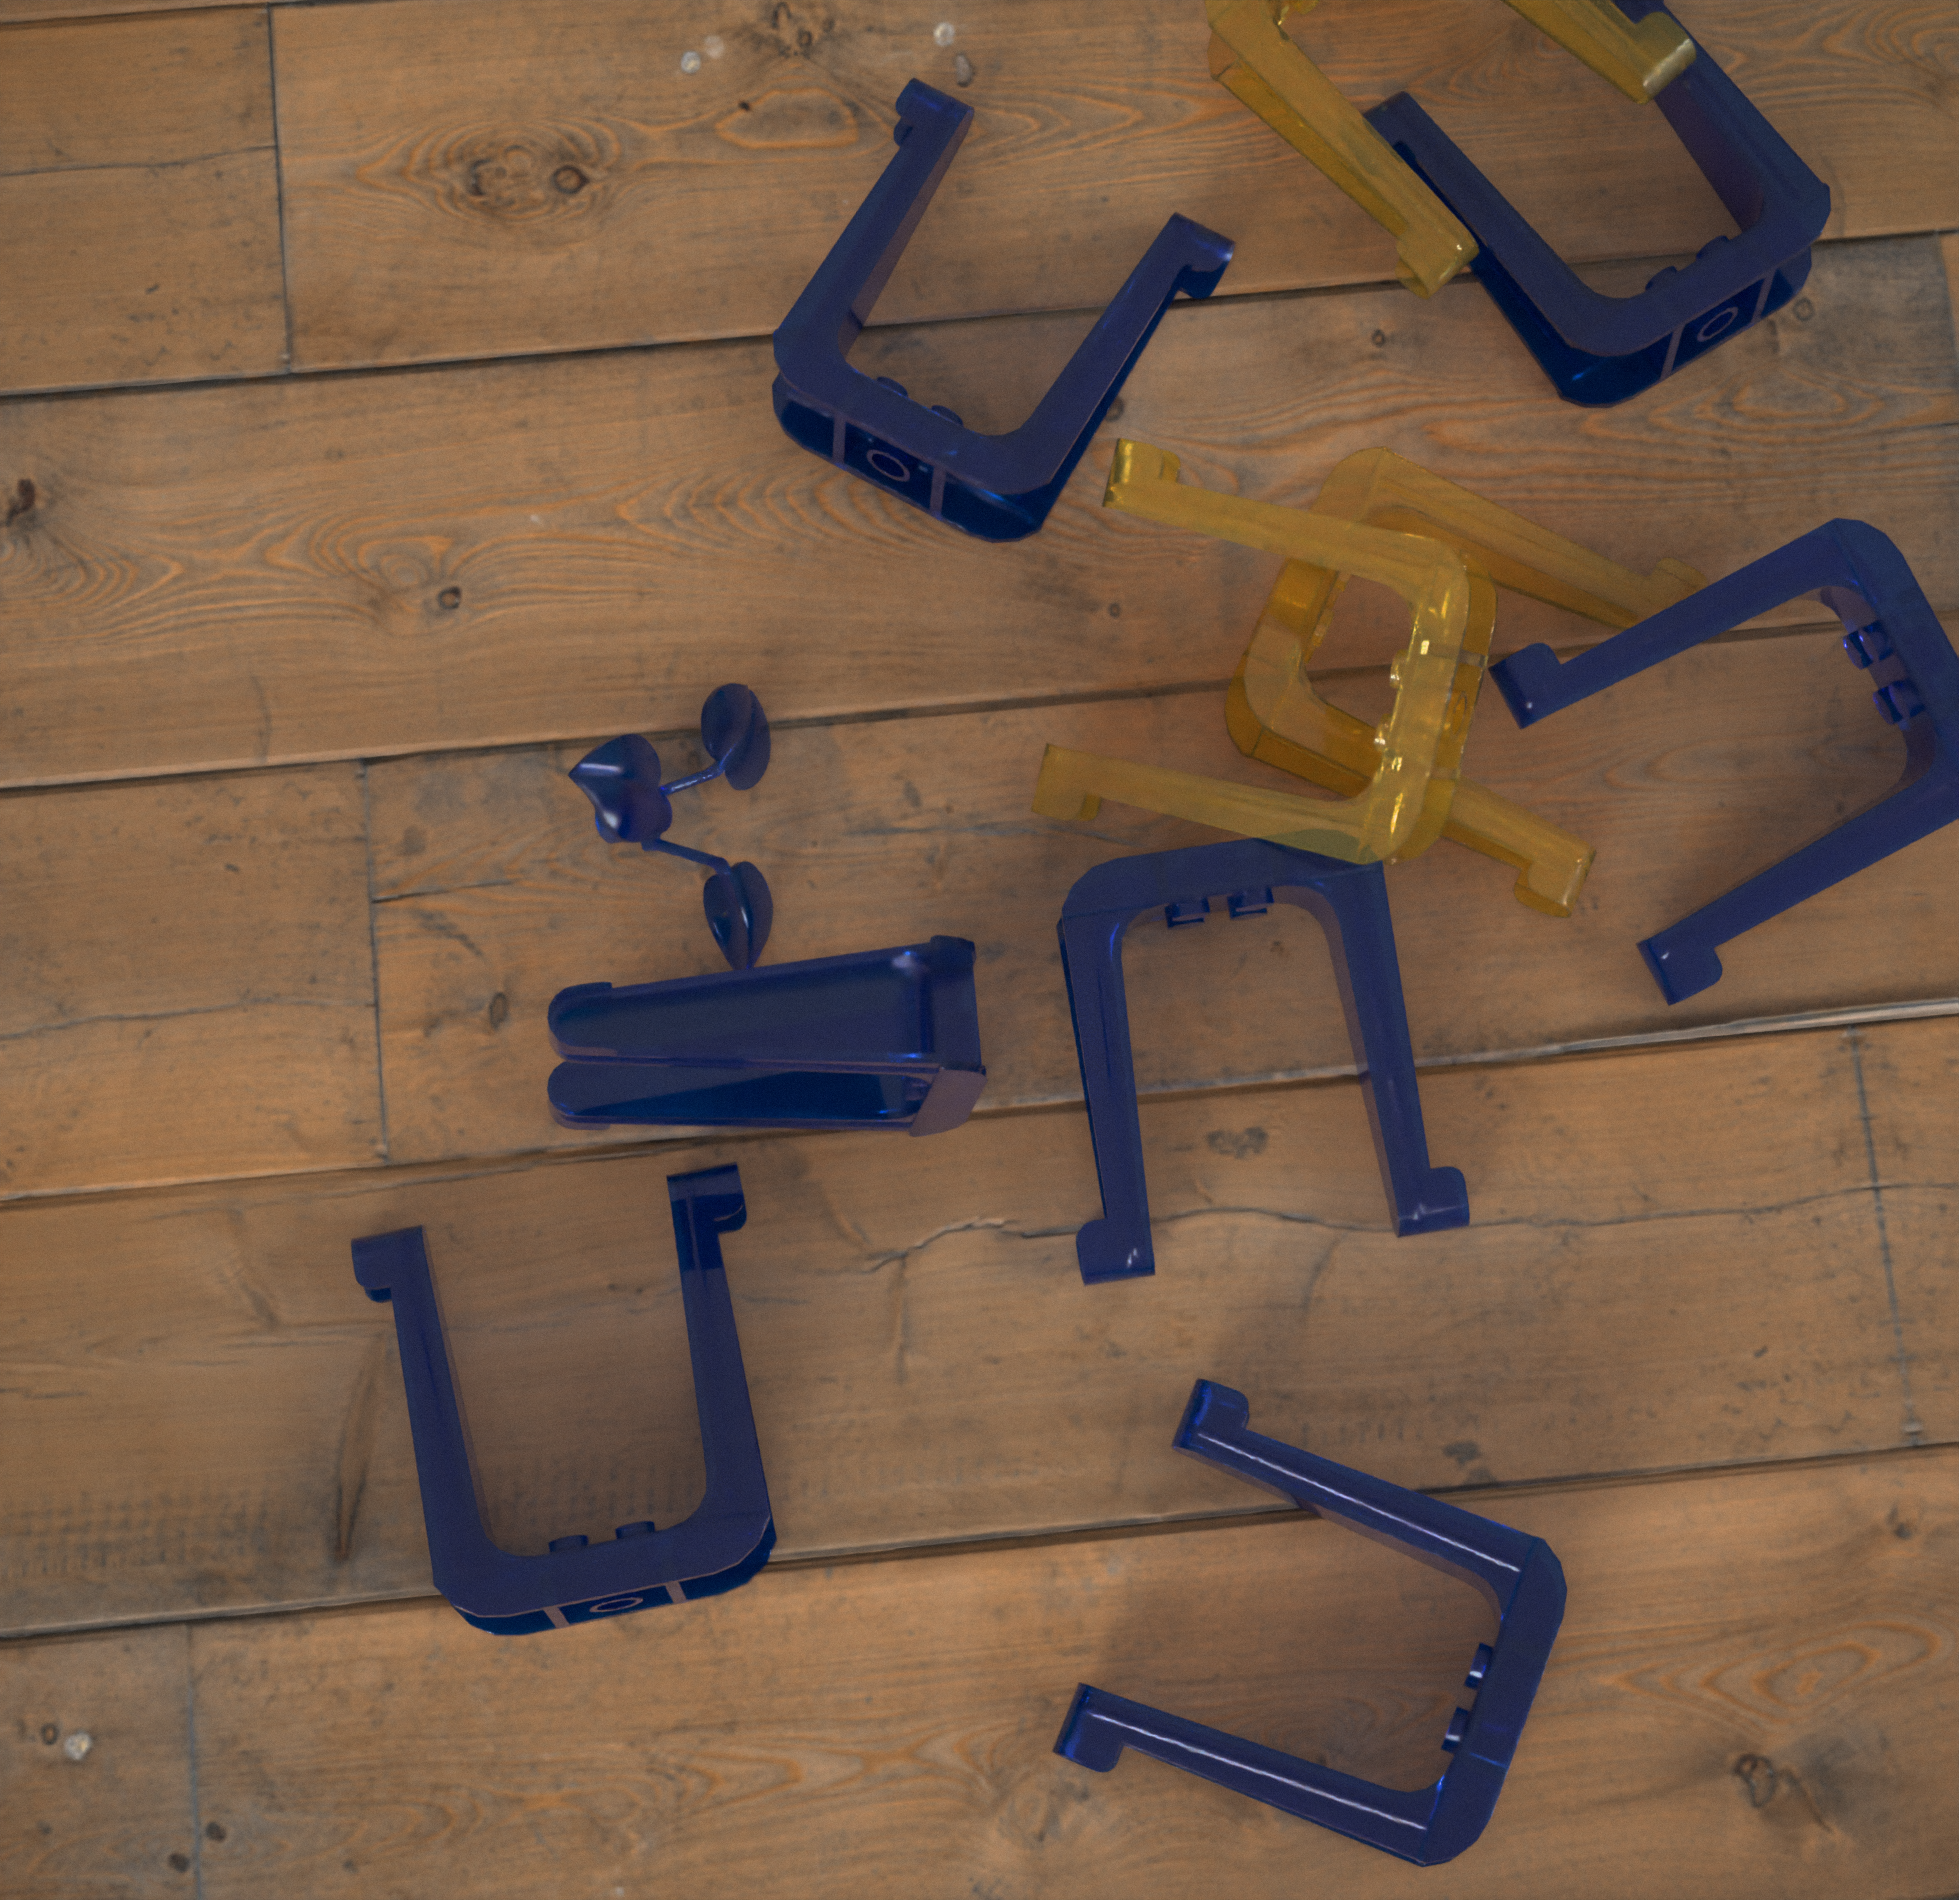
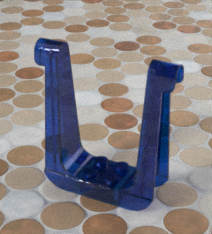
[1343,0,1831,408]
[772,78,1236,543]
[1487,518,1959,1006]
[1056,829,1470,1287]
[547,935,988,1137]
[351,1161,777,1637]
[1052,1378,1568,1868]

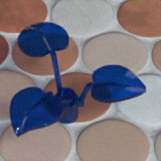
[568,683,773,976]

